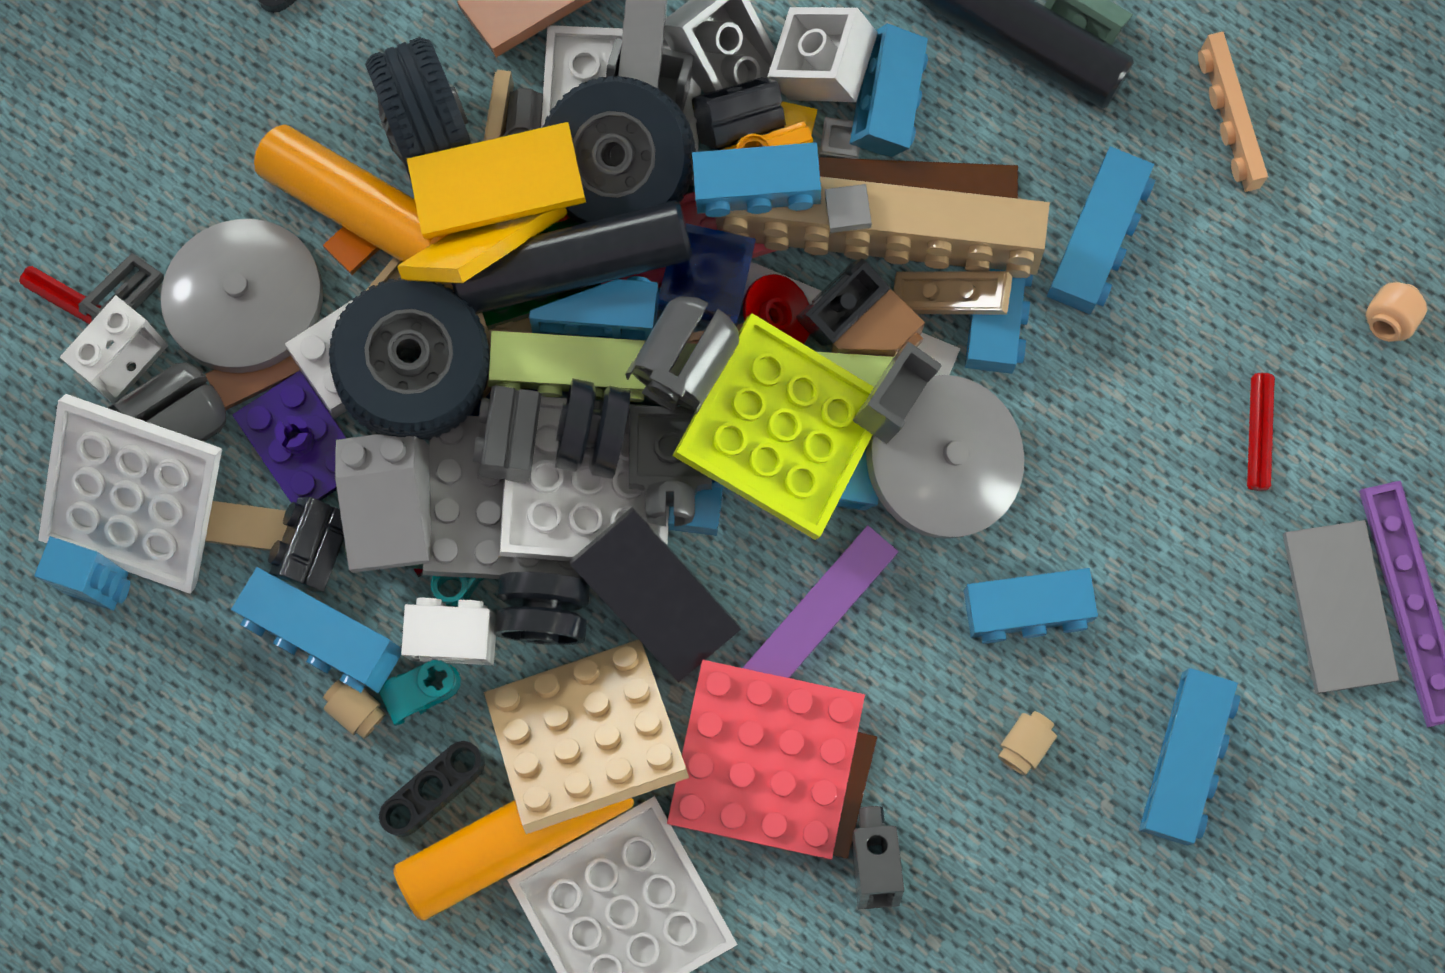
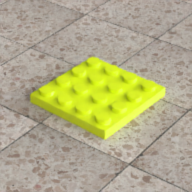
[672,313,874,540]

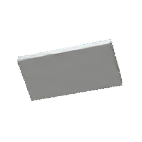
[1283,520,1399,694]

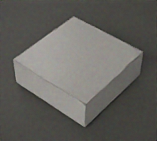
[819,117,860,159]
[825,184,872,233]

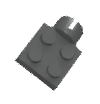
[629,406,712,526]

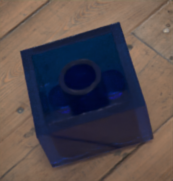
[658,223,756,327]

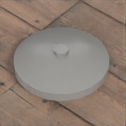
[161,219,323,373]
[866,375,1024,539]

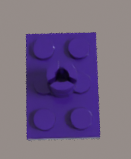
[232,370,346,503]

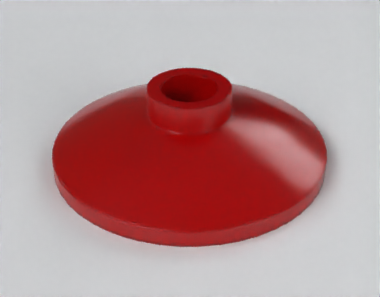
[743,274,810,344]

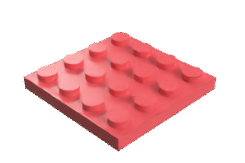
[667,660,865,860]

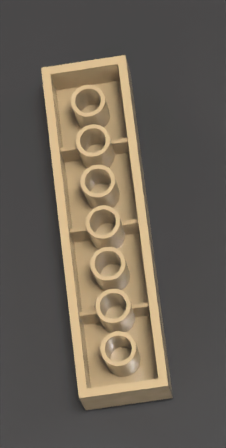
[716,177,1050,278]

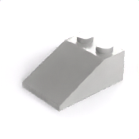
[664,0,781,93]
[335,434,431,573]

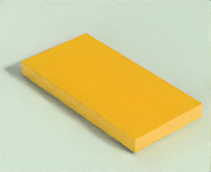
[407,122,586,240]
[397,207,567,283]

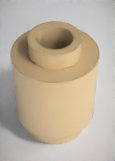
[323,679,386,739]
[998,711,1057,776]

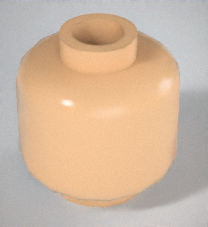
[1366,282,1427,342]

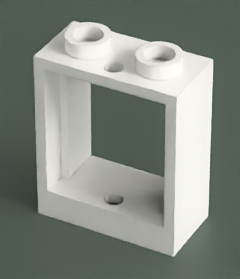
[60,295,168,404]

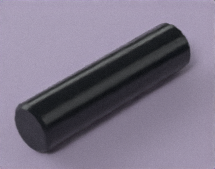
[916,0,1134,108]
[452,200,693,314]

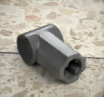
[504,88,543,136]

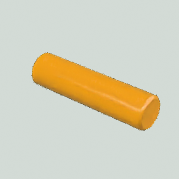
[254,124,449,262]
[393,798,634,921]

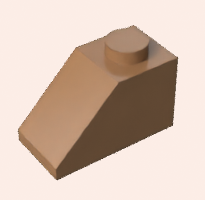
[831,289,925,357]

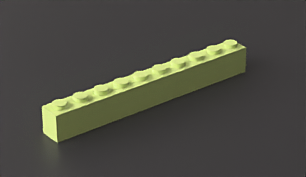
[488,331,894,402]

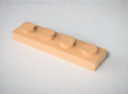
[1198,32,1268,192]

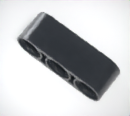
[379,741,485,837]

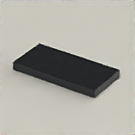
[569,506,741,683]

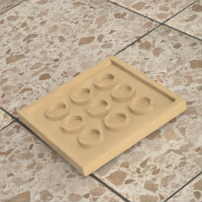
[484,639,689,834]

